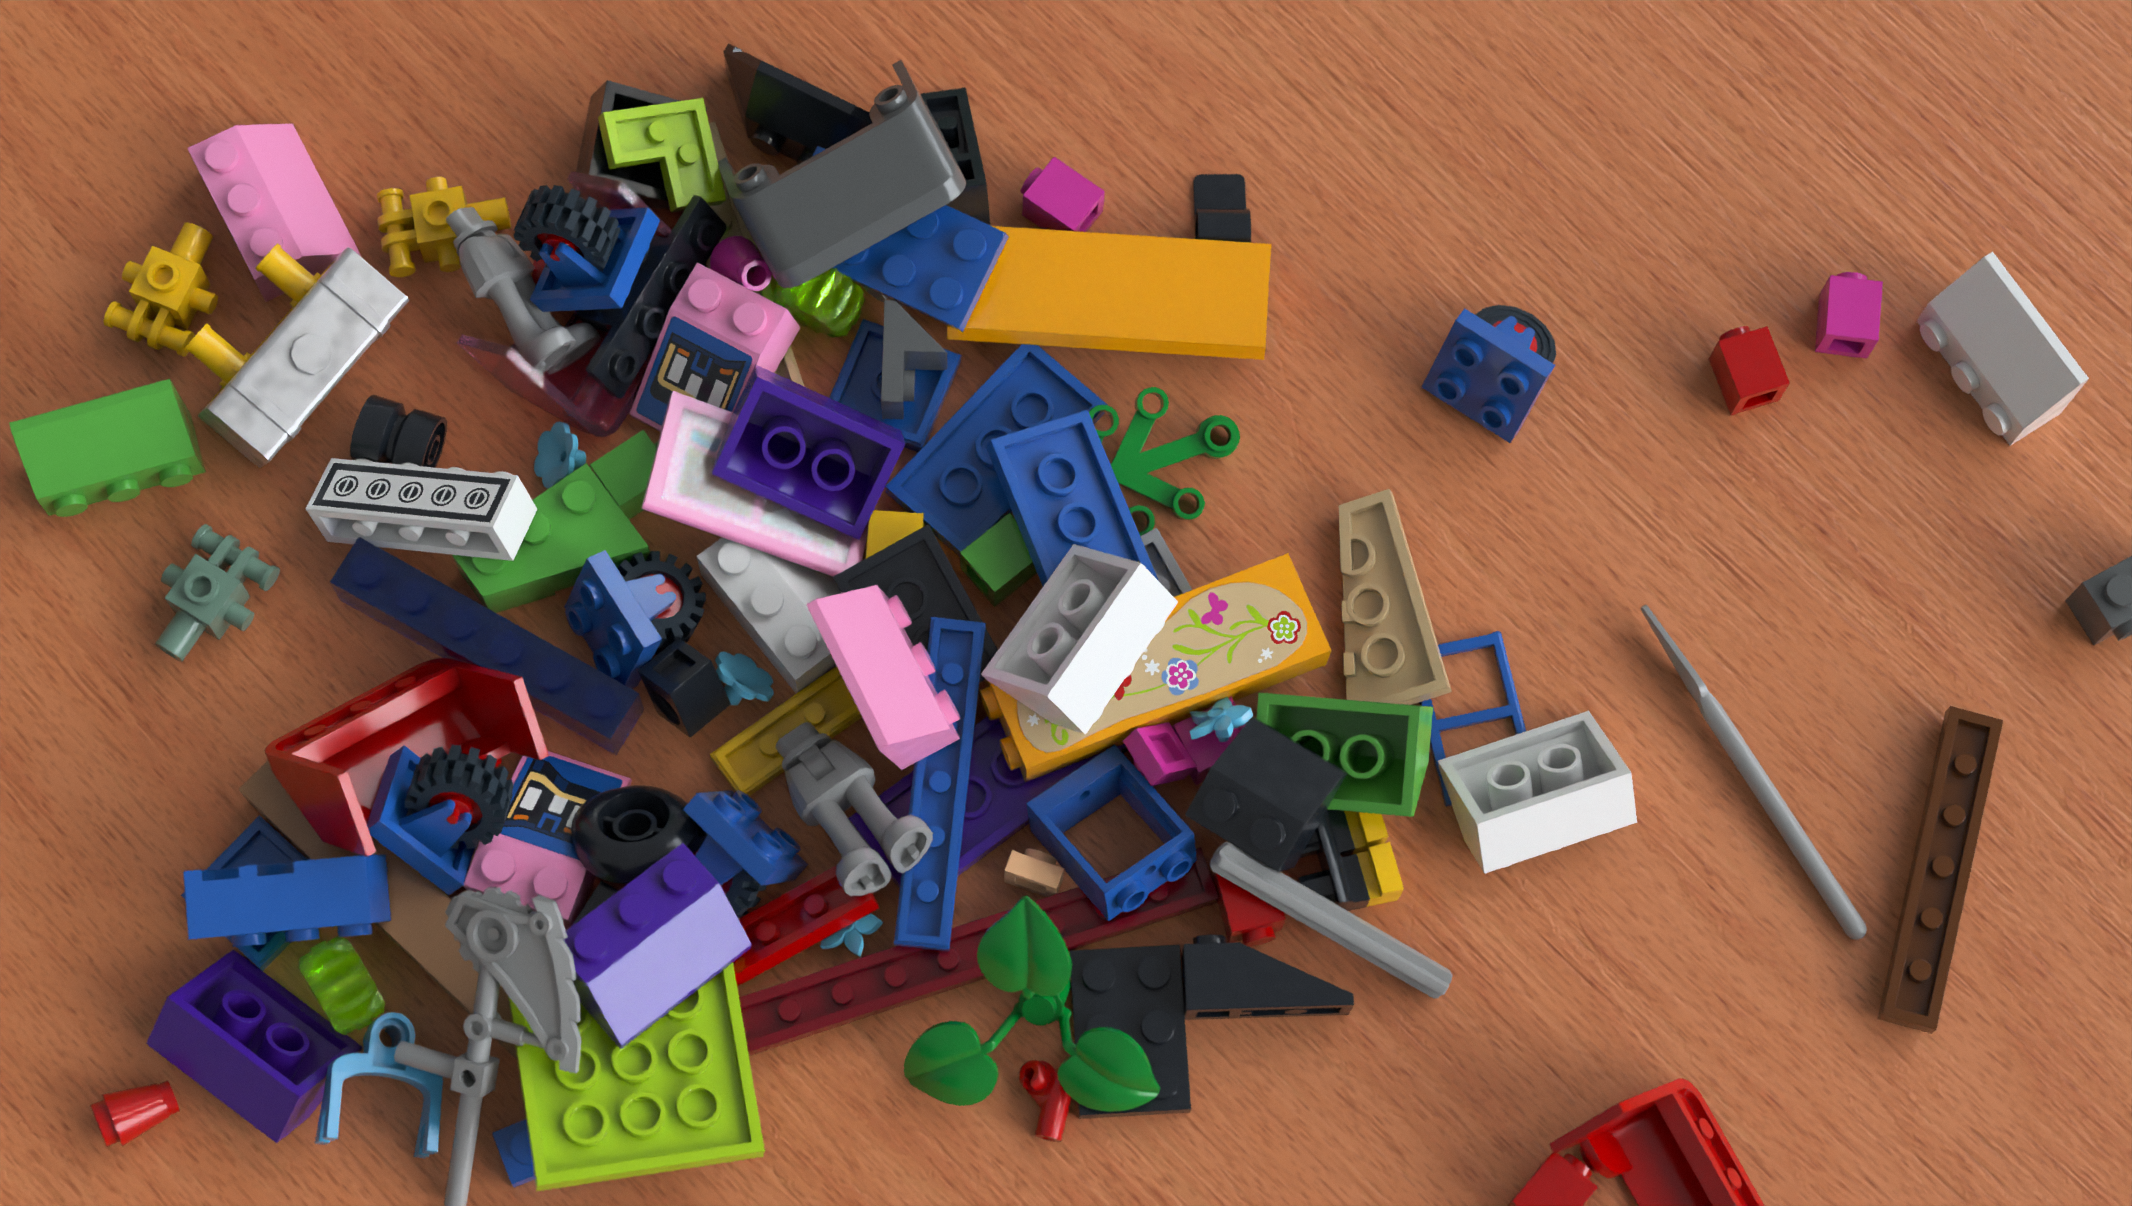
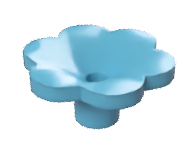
[534,421,586,489]
[715,652,774,706]

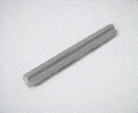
[1210,842,1452,998]

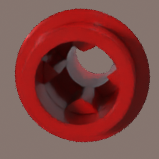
[90,1080,180,1147]

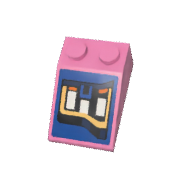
[629,262,800,461]
[464,751,632,930]

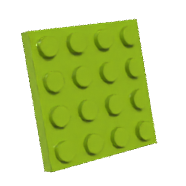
[508,963,765,1191]

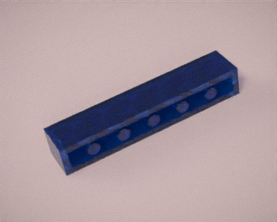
[330,537,644,755]

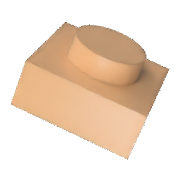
[1004,849,1064,897]

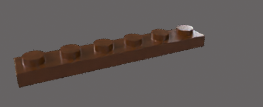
[1877,706,2003,1034]

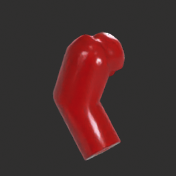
[1018,1060,1071,1142]

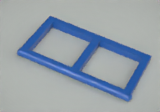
[1419,631,1526,807]

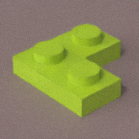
[598,98,726,212]

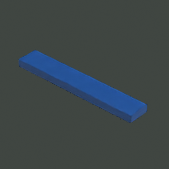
[894,617,986,951]

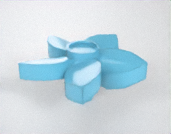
[1189,697,1253,742]
[820,913,883,957]

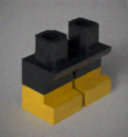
[1297,809,1404,911]

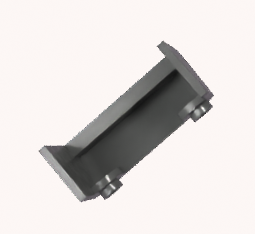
[718,60,966,288]

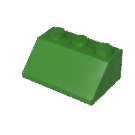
[9,379,206,517]
[1257,693,1433,817]

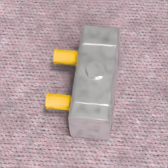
[184,243,409,468]

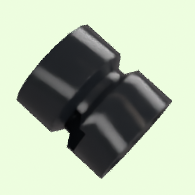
[350,395,447,468]

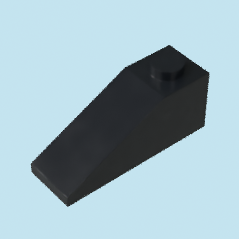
[921,87,991,226]
[1181,935,1354,1020]

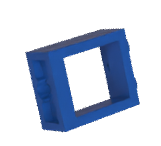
[1026,744,1197,921]

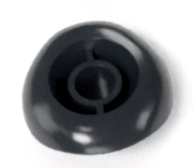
[571,785,698,883]

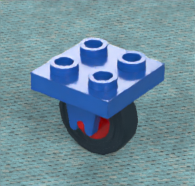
[1421,305,1556,443]

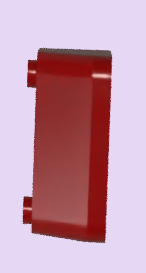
[264,658,549,857]
[1549,1078,1765,1206]

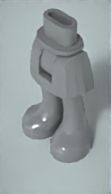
[446,207,601,377]
[776,722,933,896]

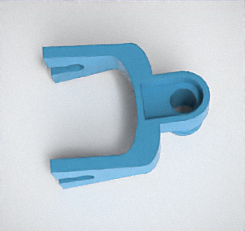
[315,1012,443,1158]

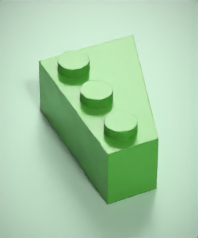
[452,463,650,615]

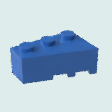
[183,854,391,947]

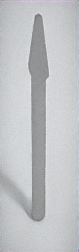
[1641,605,1867,940]

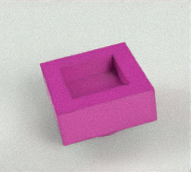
[1123,722,1197,786]

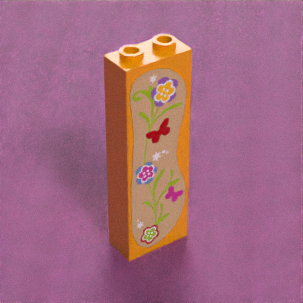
[979,553,1331,782]

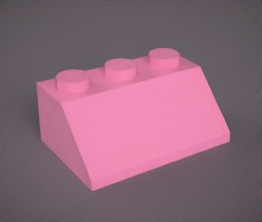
[187,124,361,302]
[806,585,960,770]

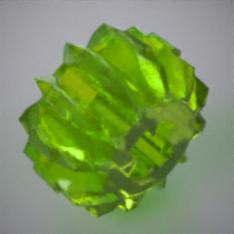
[772,268,865,337]
[299,936,385,1035]

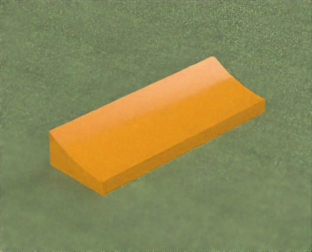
[947,226,1271,360]

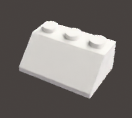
[1917,251,2089,446]
[697,509,840,694]
[981,544,1178,735]
[1438,711,1637,874]

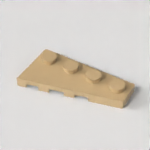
[1339,489,1452,705]

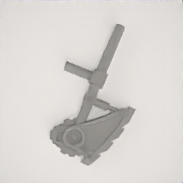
[394,887,581,1206]

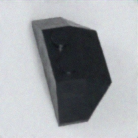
[724,43,873,165]

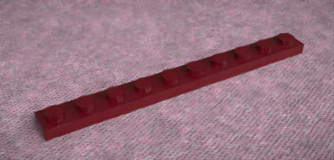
[739,847,1219,1056]

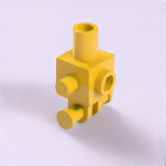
[377,177,511,277]
[104,222,218,357]

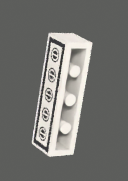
[306,458,537,561]

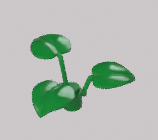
[904,896,1160,1112]

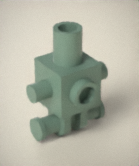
[155,524,280,662]

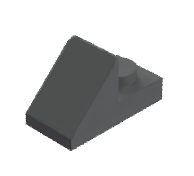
[881,300,948,419]

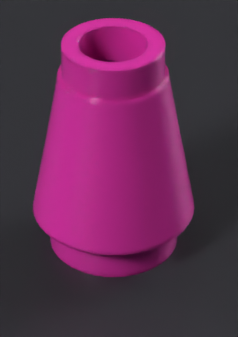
[710,236,772,291]

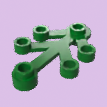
[1089,387,1240,536]

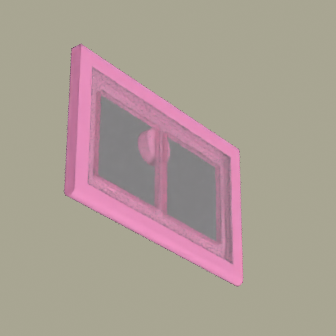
[641,391,869,576]

